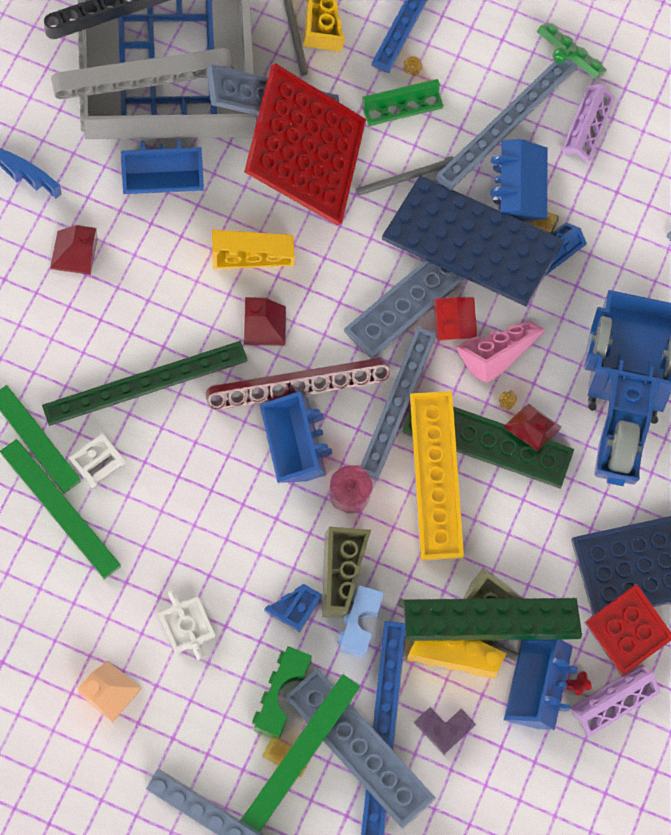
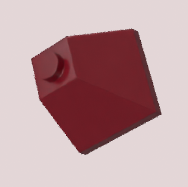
[50,225,98,275]
[244,297,286,346]
[504,403,562,451]

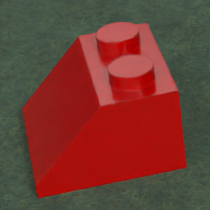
[433,297,477,341]

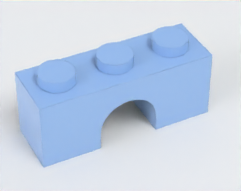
[337,585,384,659]

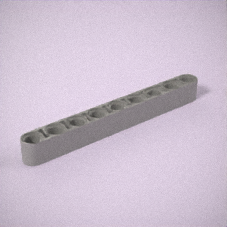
[51,48,234,99]

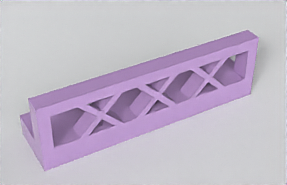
[561,83,616,162]
[570,664,660,737]

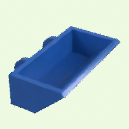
[121,139,204,194]
[490,139,548,221]
[259,391,332,483]
[503,640,578,730]

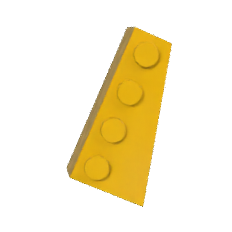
[212,229,295,269]
[406,640,506,679]

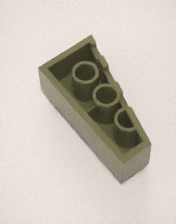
[322,526,371,618]

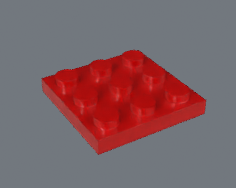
[584,584,671,676]

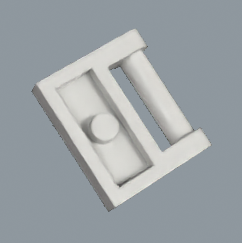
[69,433,126,489]

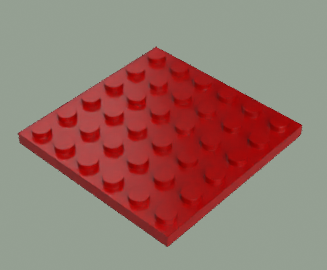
[244,64,366,225]

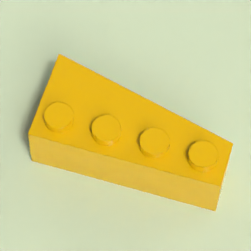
[303,0,345,52]

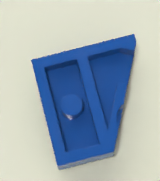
[264,584,322,633]

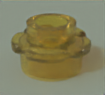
[403,56,422,75]
[499,390,517,410]

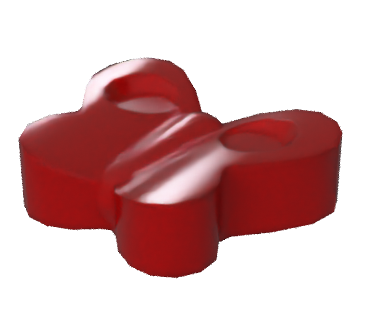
[565,671,592,696]

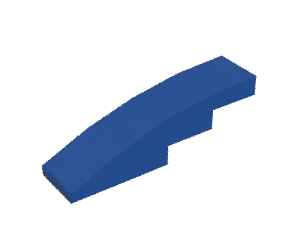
[0,148,62,199]

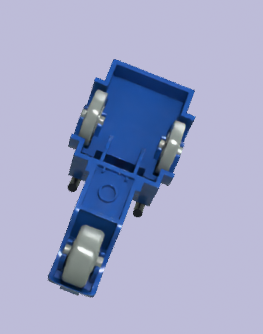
[584,290,671,486]

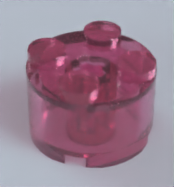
[329,465,372,514]

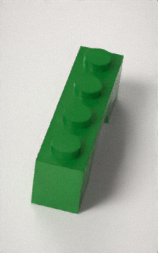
[252,646,312,741]

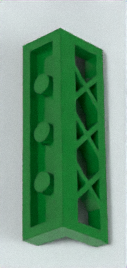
[361,79,444,126]

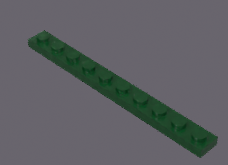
[42,340,247,426]

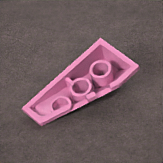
[457,321,545,383]

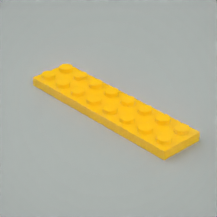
[410,391,464,561]

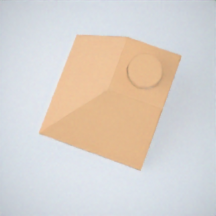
[77,661,142,722]

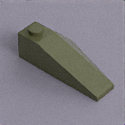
[463,567,523,599]

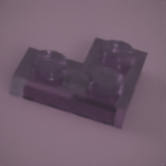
[414,707,476,755]

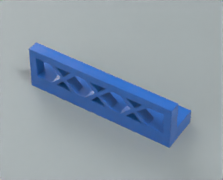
[545,222,587,276]

